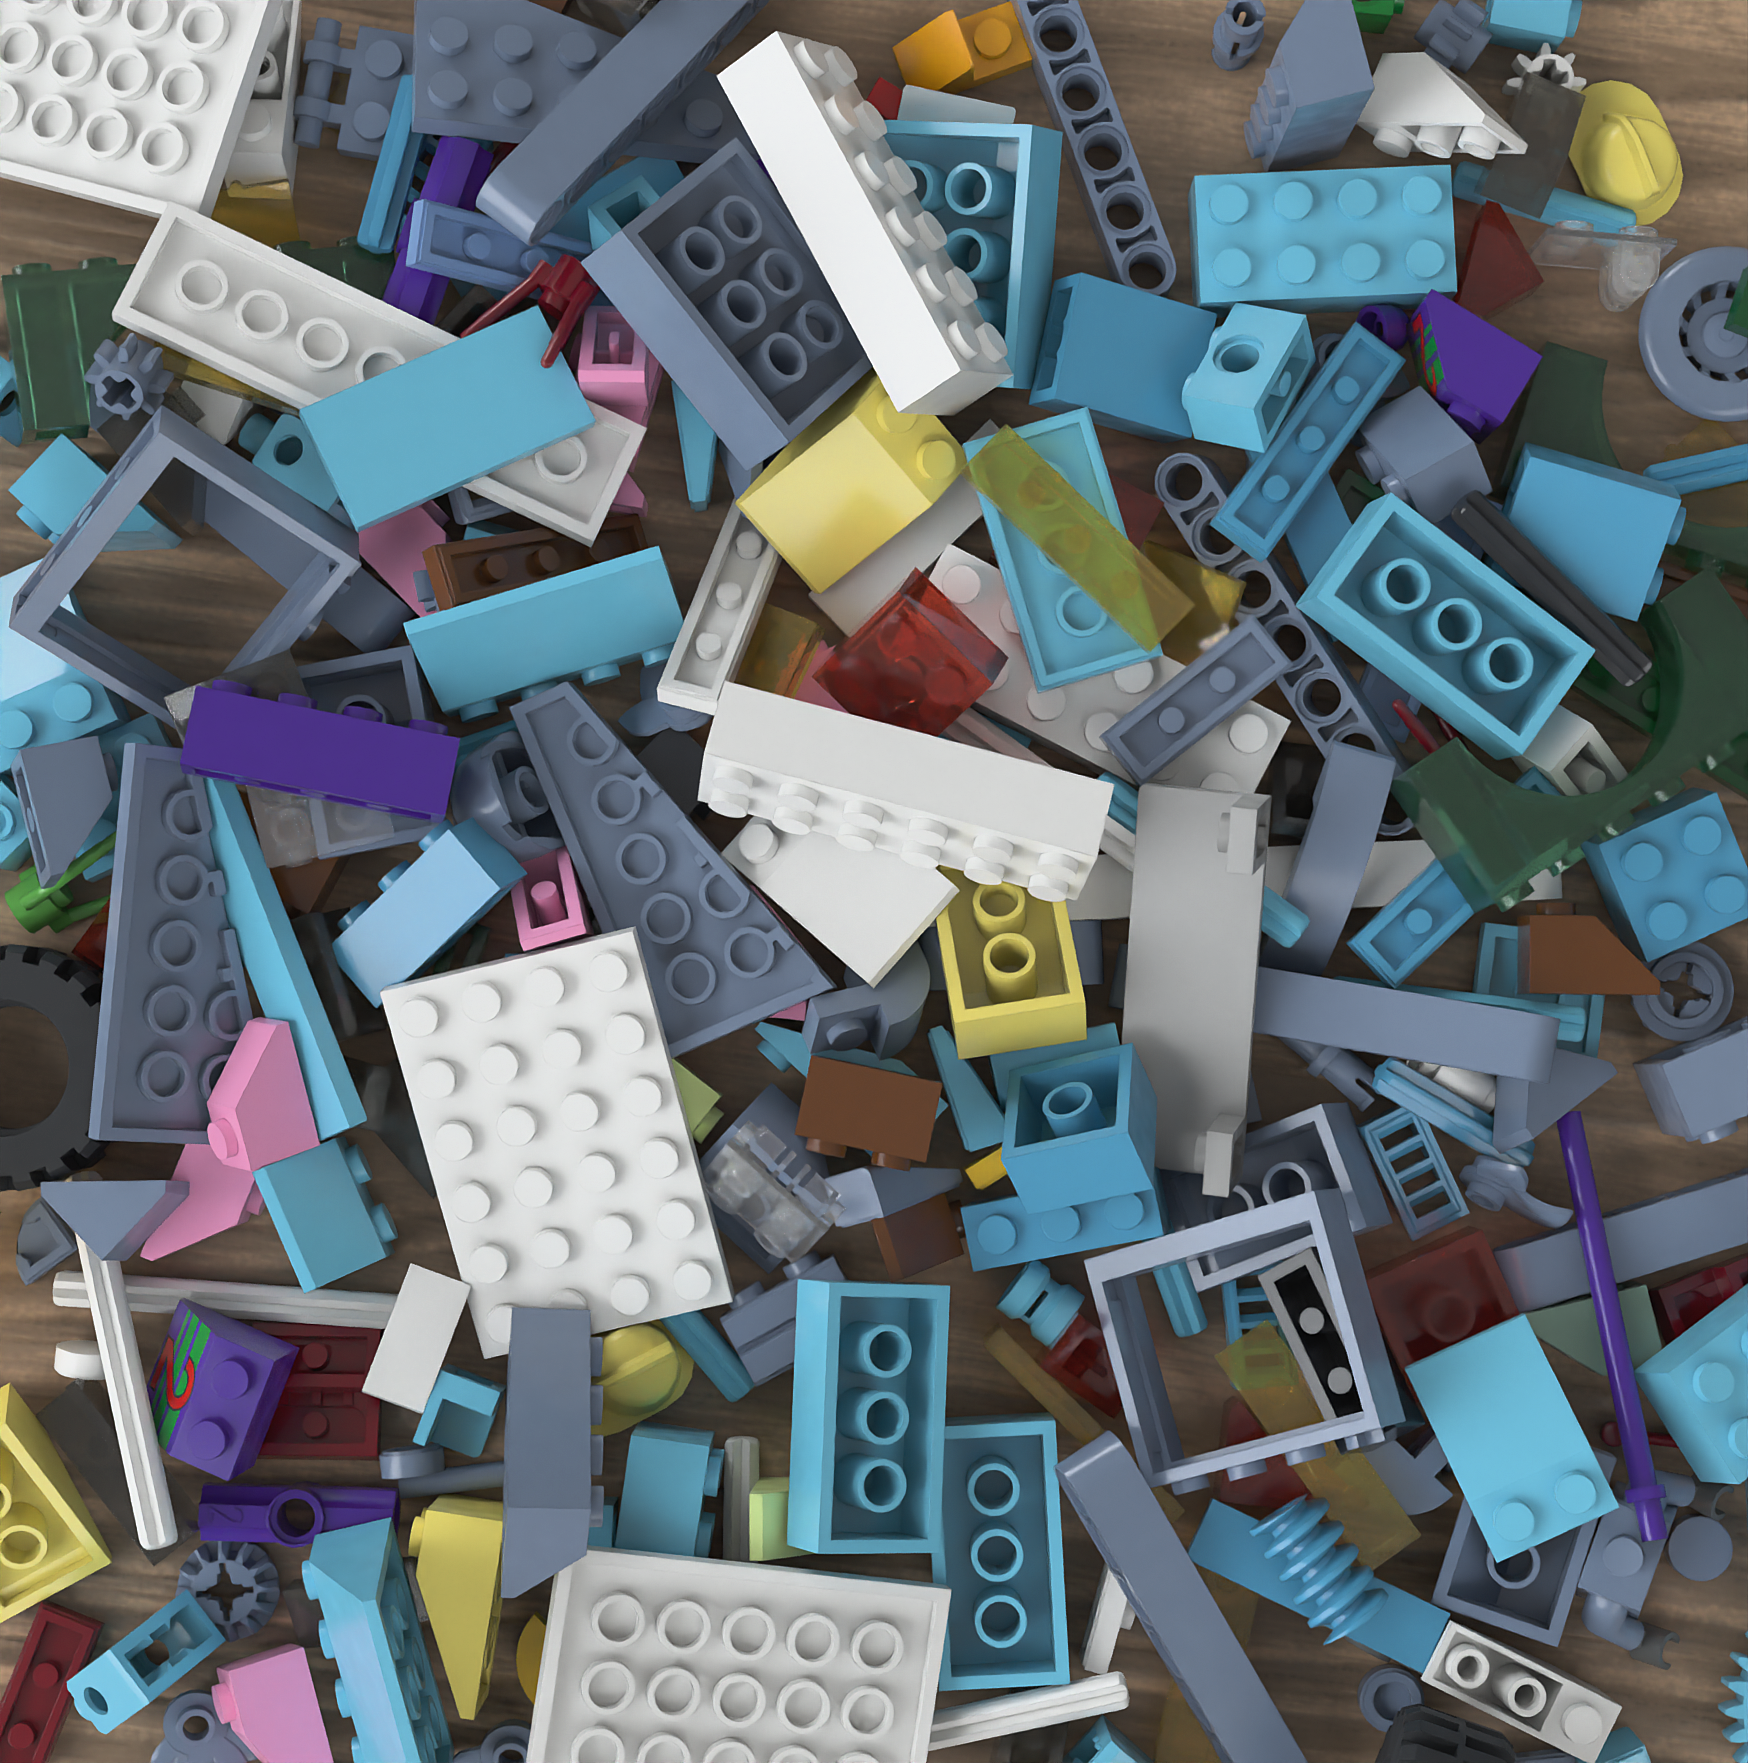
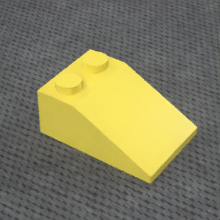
[735,367,968,594]
[935,864,1087,1060]
[0,1383,112,1623]
[408,1493,503,1720]

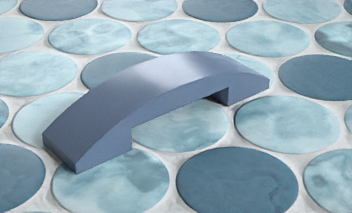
[1259,740,1396,977]

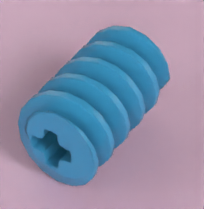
[1249,1494,1389,1645]

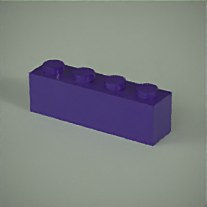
[180,680,460,824]

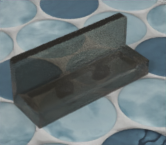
[35,1378,200,1566]

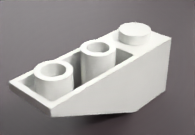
[224,0,302,198]
[1356,52,1528,159]
[1421,1620,1622,1763]

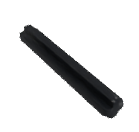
[1450,490,1652,687]

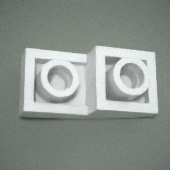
[362,1263,471,1414]

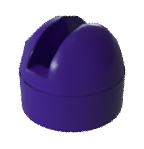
[1356,304,1410,352]

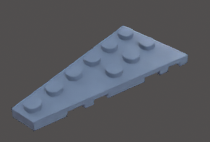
[412,0,761,163]
[509,681,837,1059]
[88,743,253,1145]

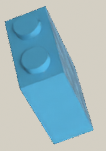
[1028,272,1217,443]
[1483,442,1686,622]

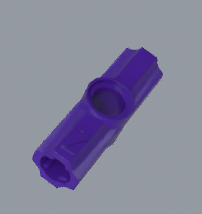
[382,135,494,326]
[198,1481,401,1548]

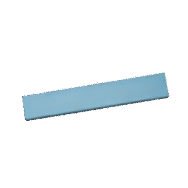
[203,777,367,1141]

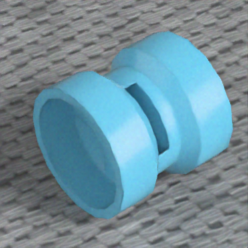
[995,1260,1085,1347]

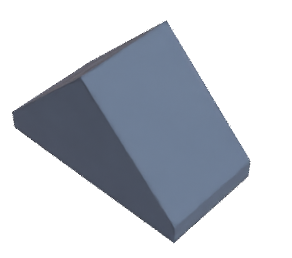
[1492,1048,1618,1154]
[41,1180,190,1261]

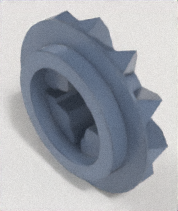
[1630,941,1734,1041]
[175,1541,280,1643]

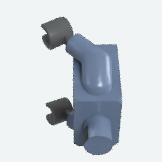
[1576,1469,1734,1670]

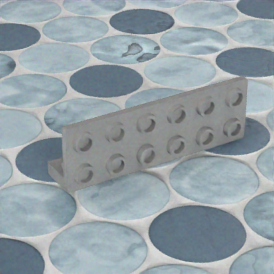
[1121,783,1271,1197]

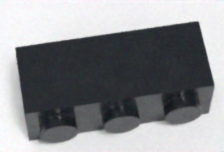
[1257,1247,1426,1455]

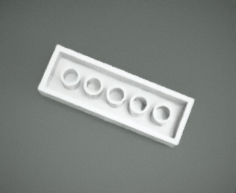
[717,31,1013,416]
[888,543,1291,794]
[697,681,1114,902]

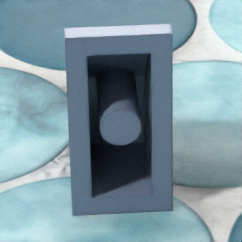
[10,736,118,889]

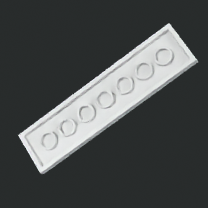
[112,200,647,547]

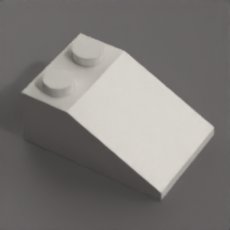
[721,816,960,988]

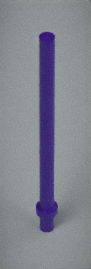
[1556,1111,1668,1542]

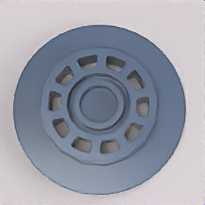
[1638,246,1748,422]

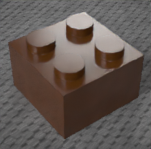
[794,1054,943,1172]

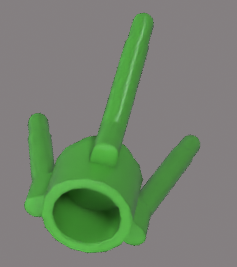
[4,831,117,934]

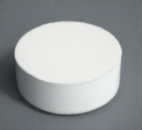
[54,1340,106,1380]

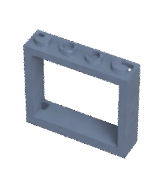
[8,405,362,735]
[1084,1188,1406,1496]

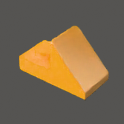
[892,1,1033,94]

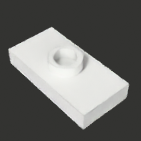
[1079,1562,1135,1675]

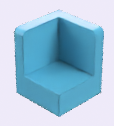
[413,1364,506,1458]

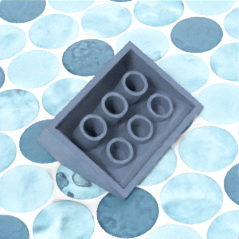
[580,137,873,472]

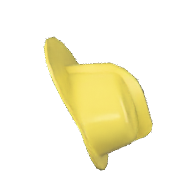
[1561,80,1683,227]
[590,1319,694,1437]

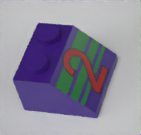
[1406,289,1543,445]
[146,1298,299,1481]

